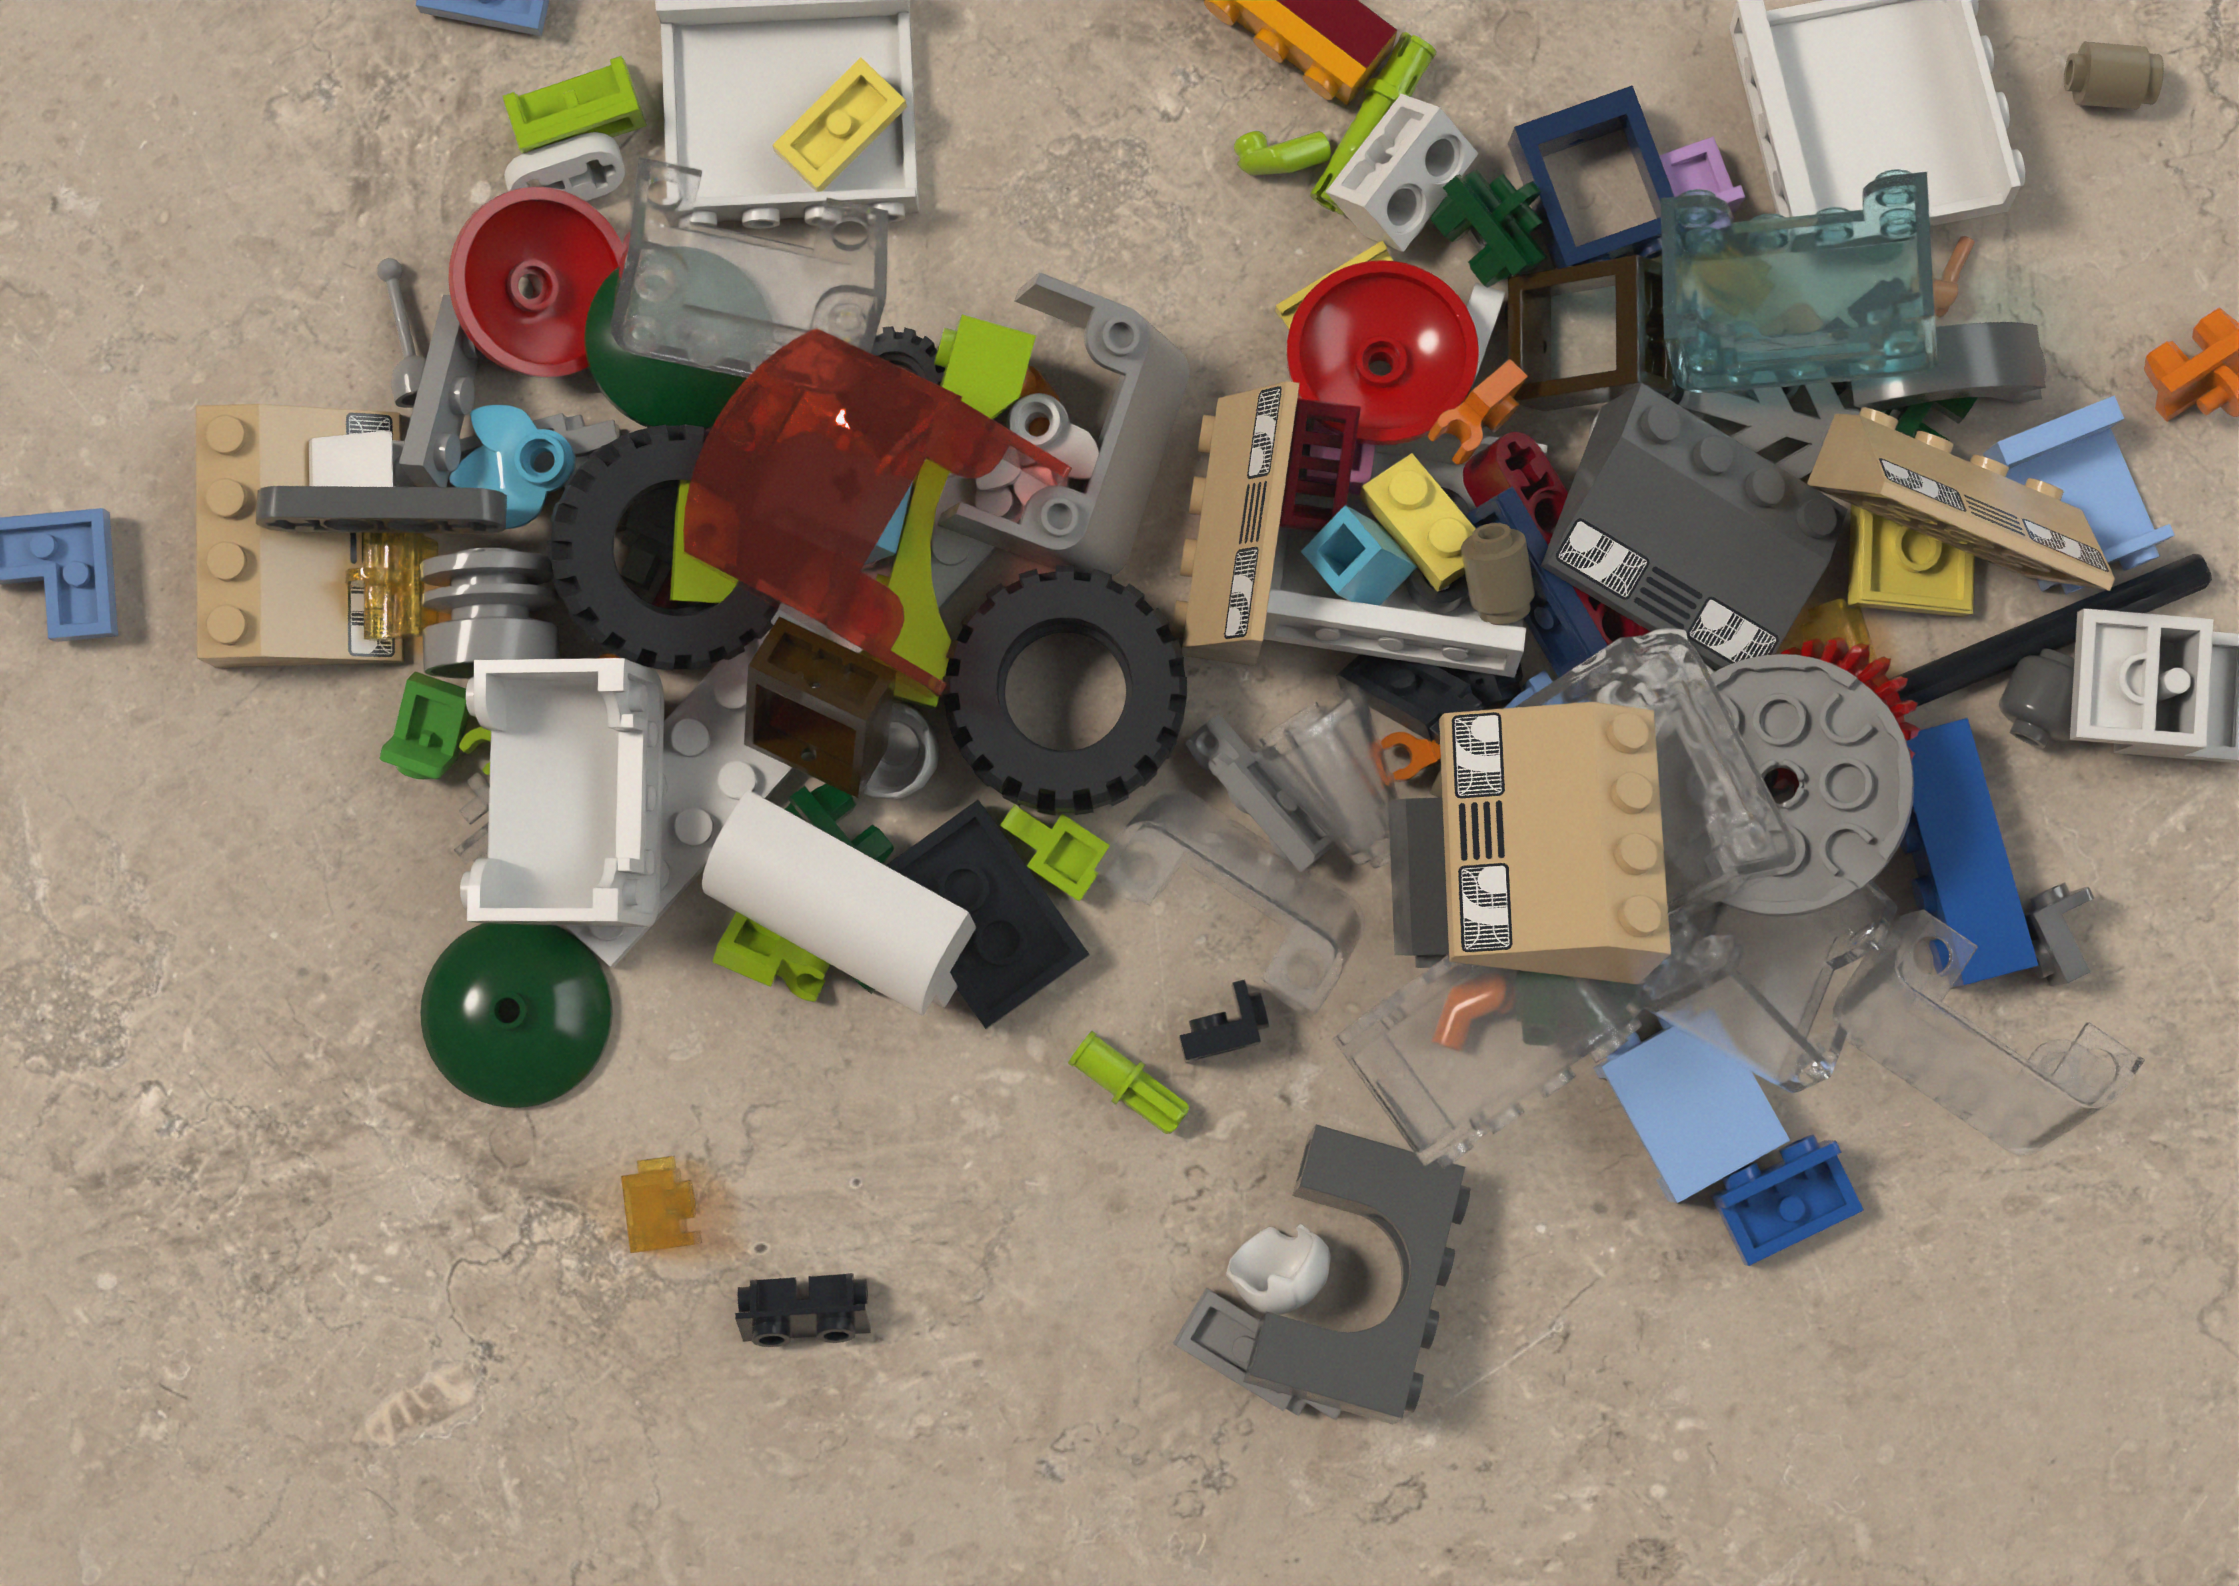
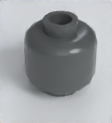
[1999,649,2075,748]

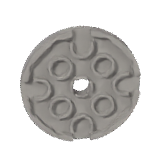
[1656,654,1914,917]

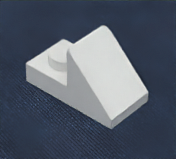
[309,431,416,487]

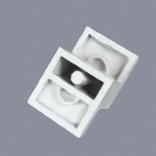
[2070,609,2239,763]

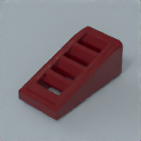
[1279,398,1361,532]

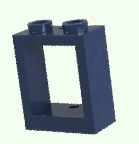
[1508,85,1685,269]

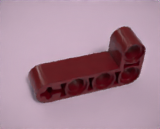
[1463,432,1650,671]

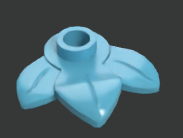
[449,405,575,529]

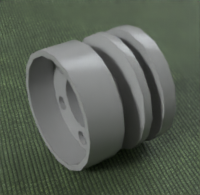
[420,548,560,679]

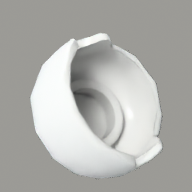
[864,702,940,799]
[1226,1224,1331,1315]

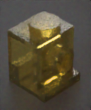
[621,1156,702,1253]

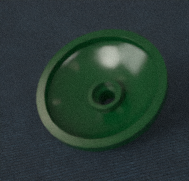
[584,247,774,430]
[420,923,613,1108]

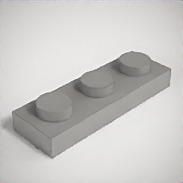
[399,295,485,487]

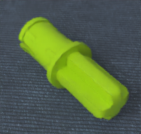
[1068,1030,1189,1134]

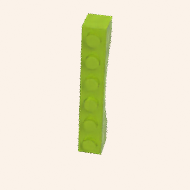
[856,314,1036,709]

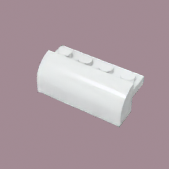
[702,789,976,1016]

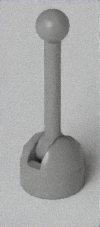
[377,258,426,408]

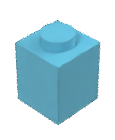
[1301,505,1417,606]

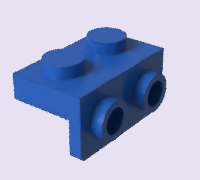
[1710,1134,1864,1266]

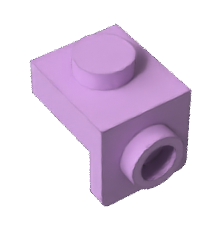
[1659,136,1746,234]

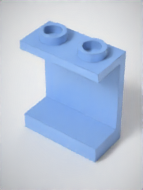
[1983,395,2175,595]
[1593,1000,1790,1203]

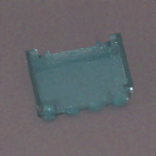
[1661,169,1940,393]

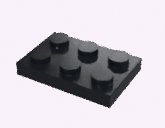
[886,800,1090,1030]

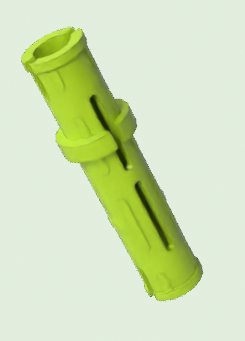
[1310,32,1437,215]

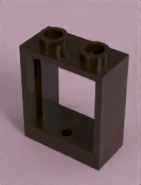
[1505,255,1673,411]
[744,616,897,798]

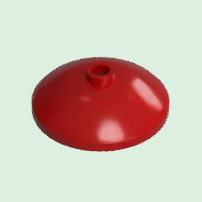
[448,187,628,378]
[1286,260,1479,446]

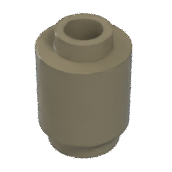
[2064,41,2164,110]
[1461,523,1535,625]

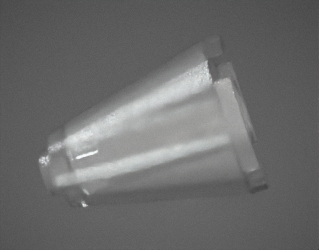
[1249,685,1399,869]

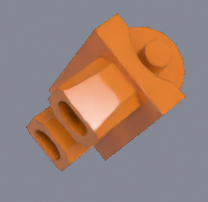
[2144,308,2239,422]

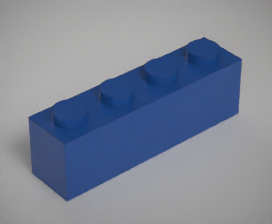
[1900,718,2039,988]

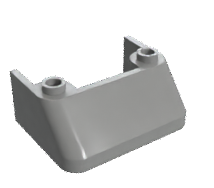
[937,272,1189,577]

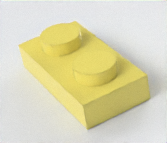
[772,57,907,192]
[1359,453,1476,592]

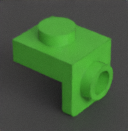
[379,671,469,780]

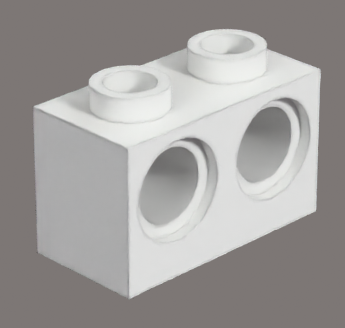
[1326,94,1478,252]

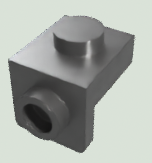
[2024,882,2094,986]

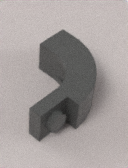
[1846,322,2046,411]

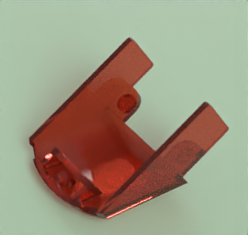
[683,328,1072,699]

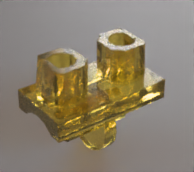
[345,533,439,641]

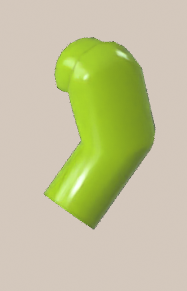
[1234,131,1331,176]

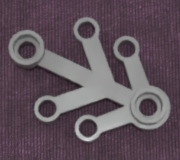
[1664,323,1861,479]

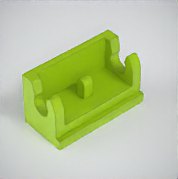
[502,56,647,154]

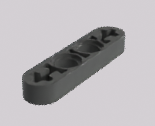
[256,486,507,534]

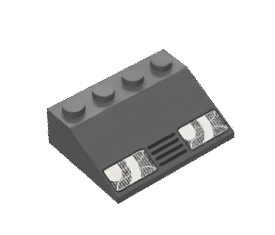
[1541,383,1848,671]

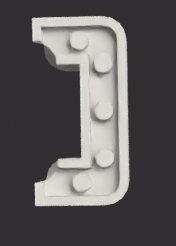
[460,658,664,927]

